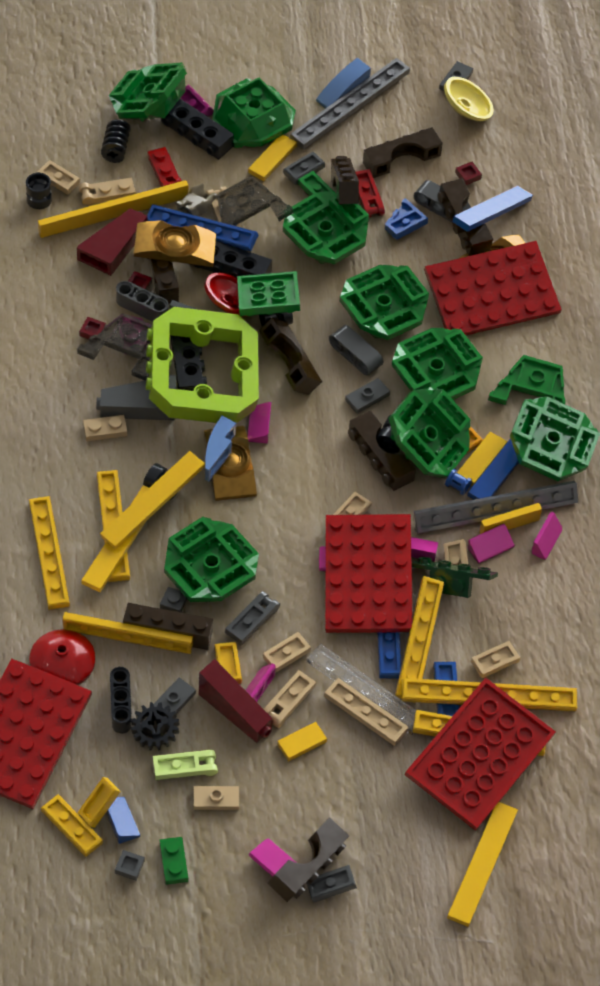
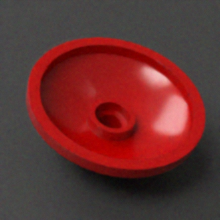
[204,273,247,317]
[29,629,96,685]

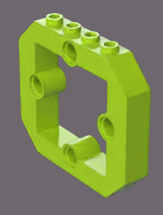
[146,307,259,424]

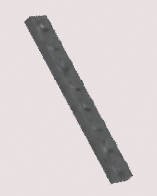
[290,58,410,150]
[413,481,578,533]

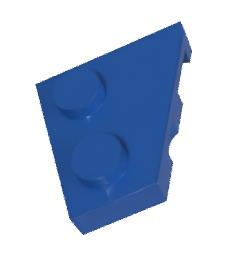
[385,198,428,240]

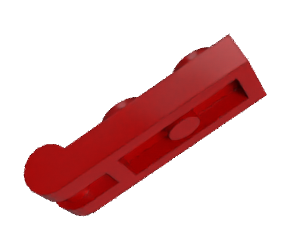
[147,147,182,187]
[356,169,385,217]

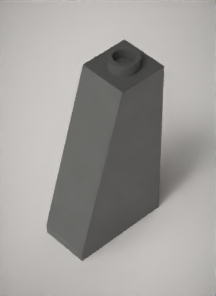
[96,375,176,420]

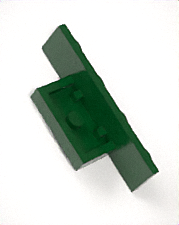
[412,557,498,598]

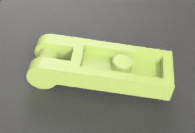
[153,750,218,780]

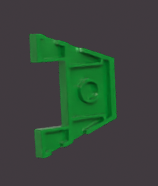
[488,355,565,405]

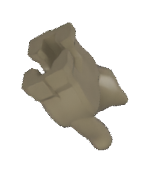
[176,183,217,217]

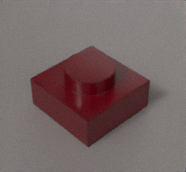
[455,162,482,185]
[128,271,152,290]
[79,317,106,343]

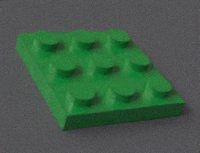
[237,271,301,316]

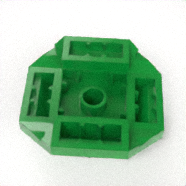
[108,62,187,122]
[212,78,296,148]
[283,191,369,265]
[339,265,429,340]
[392,328,483,400]
[389,389,471,478]
[510,397,600,481]
[164,516,259,603]

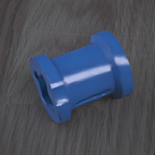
[445,469,472,495]

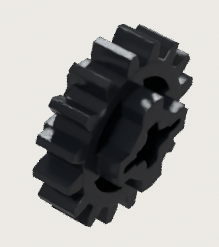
[131,702,180,751]

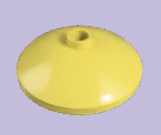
[444,77,493,121]

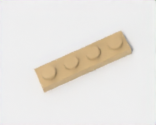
[324,678,408,746]

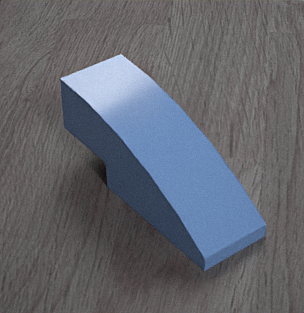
[316,58,371,108]
[205,416,236,482]

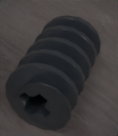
[101,119,131,163]

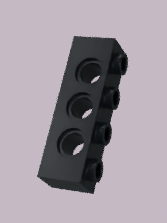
[161,99,234,160]
[190,241,272,277]
[170,335,207,391]

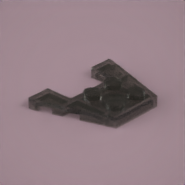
[217,176,294,226]
[77,313,152,381]

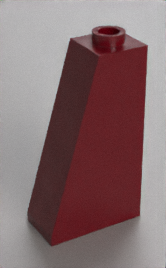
[77,208,147,276]
[198,659,272,743]

